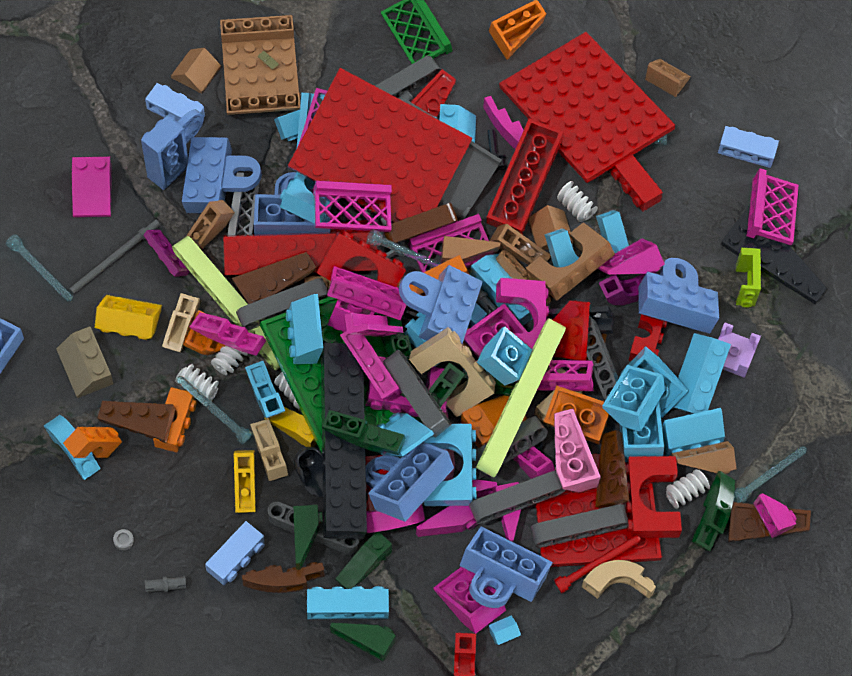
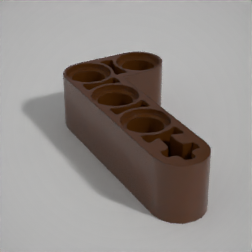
[384,203,458,246]

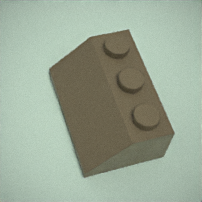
[56,327,113,398]

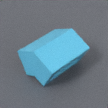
[489,615,521,645]

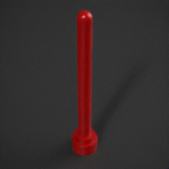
[554,535,641,593]

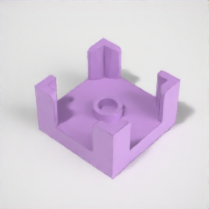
[718,323,761,378]

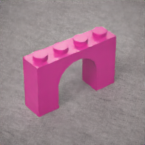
[496,278,549,349]
[365,356,447,417]

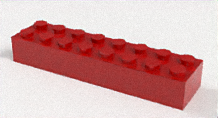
[223,231,377,275]

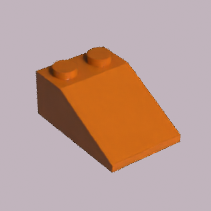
[544,385,610,445]
[461,395,527,448]

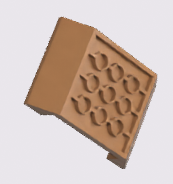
[220,15,300,115]

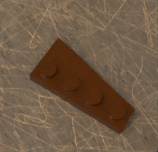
[232,252,317,304]
[97,401,176,443]
[595,430,629,509]
[728,502,811,542]

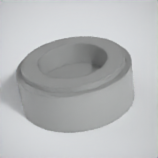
[113,529,134,551]

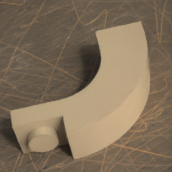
[582,560,656,599]

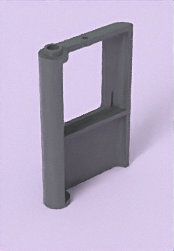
[406,100,501,221]

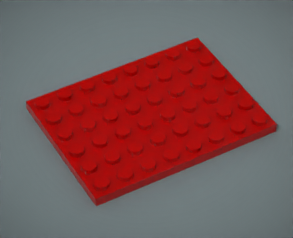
[499,32,675,183]
[288,68,473,236]

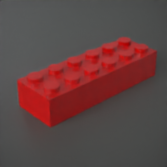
[487,118,564,234]

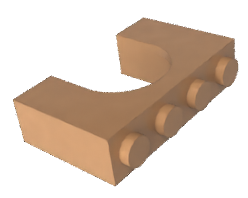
[526,222,615,301]

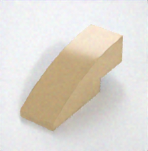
[162,293,201,353]
[250,419,288,481]

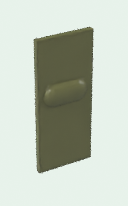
[257,51,279,70]

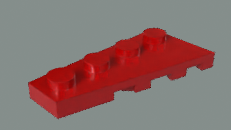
[411,69,456,117]

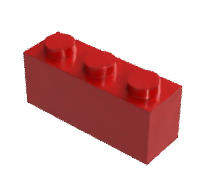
[611,155,663,211]

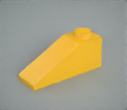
[264,407,317,447]
[234,450,256,513]

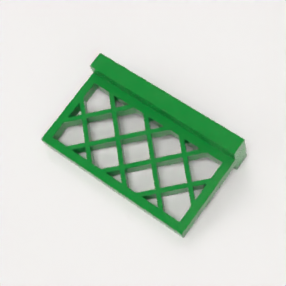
[381,0,453,64]

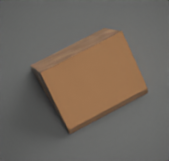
[171,48,221,94]
[645,59,691,97]
[528,205,574,250]

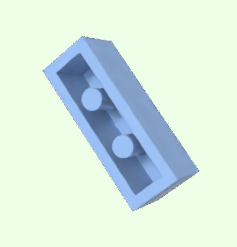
[145,83,205,122]
[718,126,779,168]
[205,521,265,585]

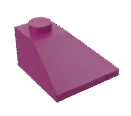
[753,493,796,538]

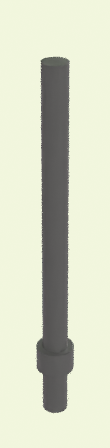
[69,219,160,294]

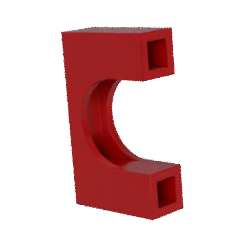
[316,230,406,287]
[625,456,682,538]

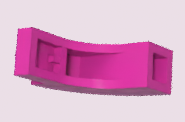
[366,504,425,533]

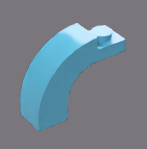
[245,360,285,419]
[44,415,101,480]

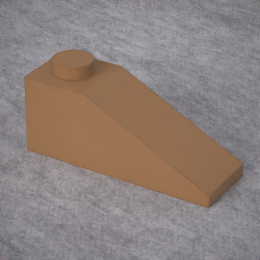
[186,200,235,250]
[490,224,551,265]
[441,236,501,264]
[672,441,736,474]

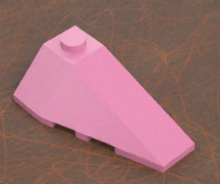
[554,409,600,492]

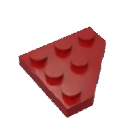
[553,300,590,361]

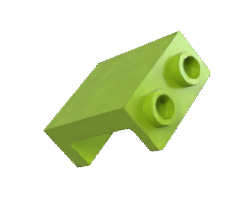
[736,248,761,308]

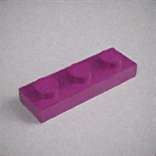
[144,229,190,277]

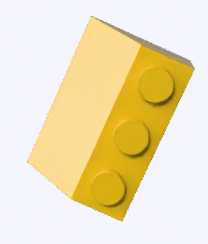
[95,295,162,339]

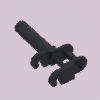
[487,129,507,173]

